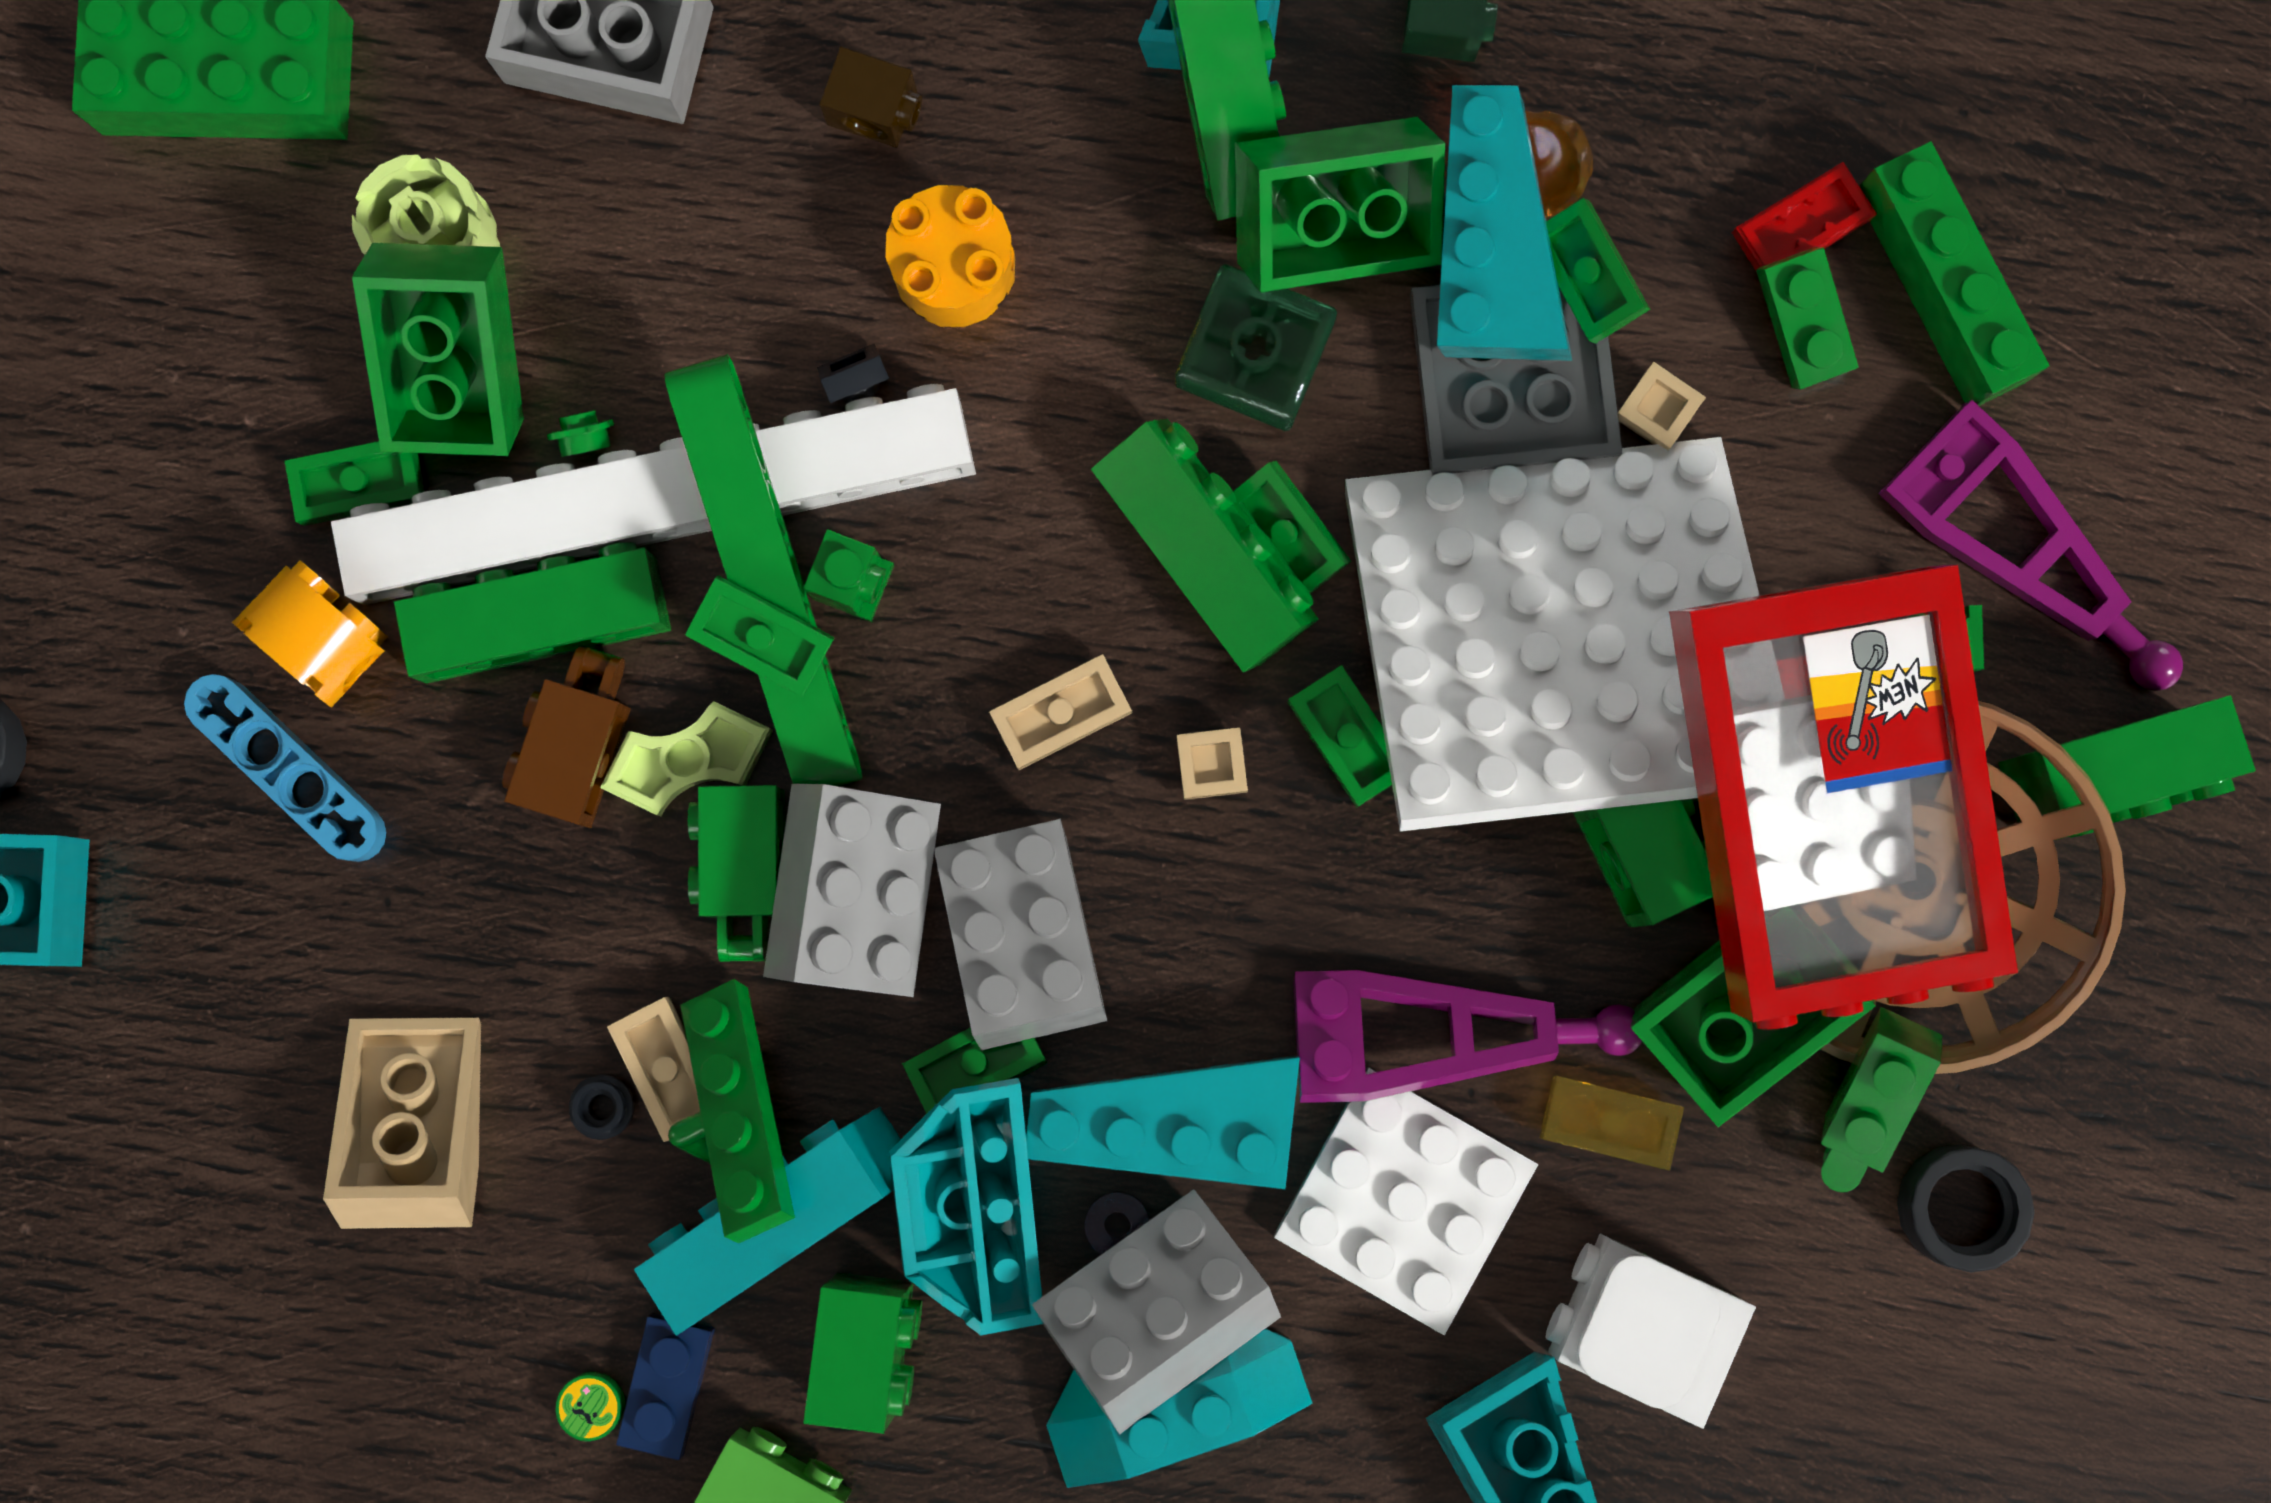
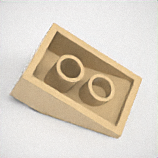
[323,1018,481,1229]

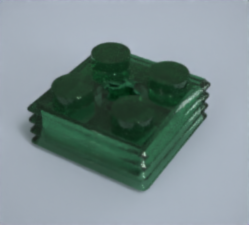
[1175,264,1337,431]

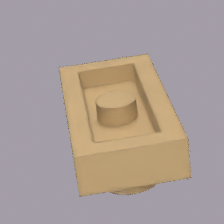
[989,654,1132,770]
[607,997,700,1142]

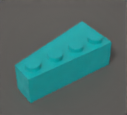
[1437,85,1573,361]
[1026,1055,1300,1189]
[634,1107,901,1336]
[1425,1352,1597,1503]

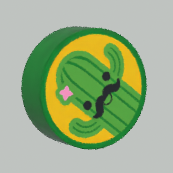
[556,1372,625,1441]

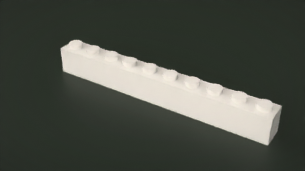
[331,384,976,605]

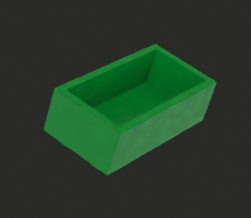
[72,0,353,140]

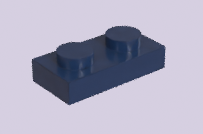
[616,1313,715,1460]

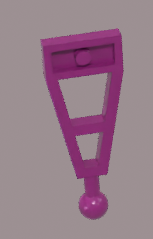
[1878,400,2183,691]
[1293,970,1642,1103]

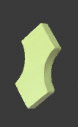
[600,701,773,816]

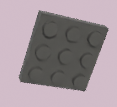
[1410,285,1622,475]

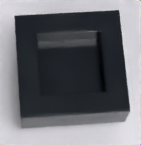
[817,344,889,404]

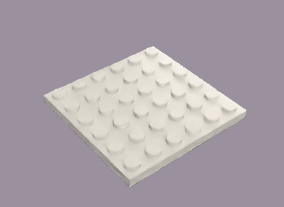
[1345,437,1785,831]

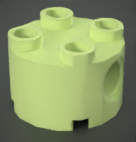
[352,155,500,255]

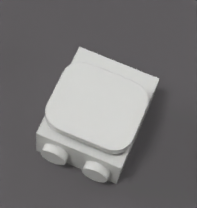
[1546,1234,1756,1429]

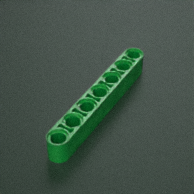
[664,354,862,787]

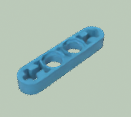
[184,674,386,862]

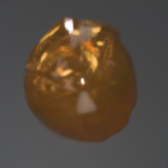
[1525,110,1593,218]

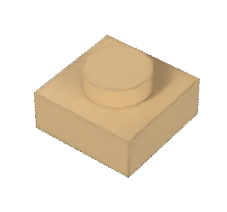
[1617,362,1706,451]
[1177,727,1248,800]

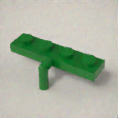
[668,979,795,1244]

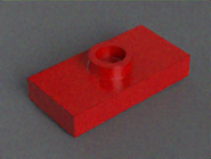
[1732,162,1877,272]

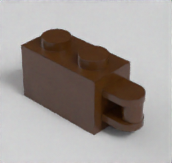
[502,645,631,828]

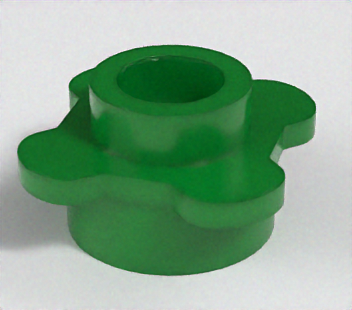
[547,410,614,457]

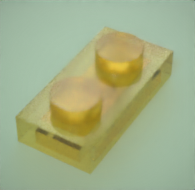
[1539,1075,1684,1171]

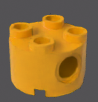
[885,185,1015,327]
[232,560,388,708]

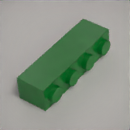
[1167,0,1286,221]
[1859,141,2050,406]
[1091,418,1319,673]
[394,542,672,684]

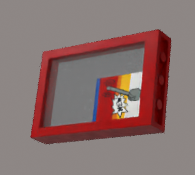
[1669,565,2018,1029]

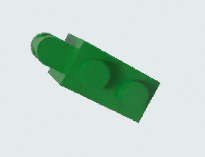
[688,785,785,962]
[1821,1007,1942,1192]

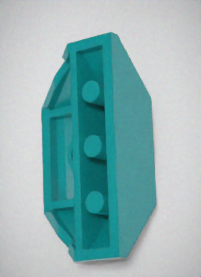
[889,1078,1043,1335]
[1046,1328,1313,1488]

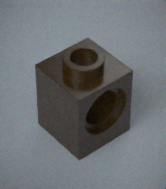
[819,46,922,148]

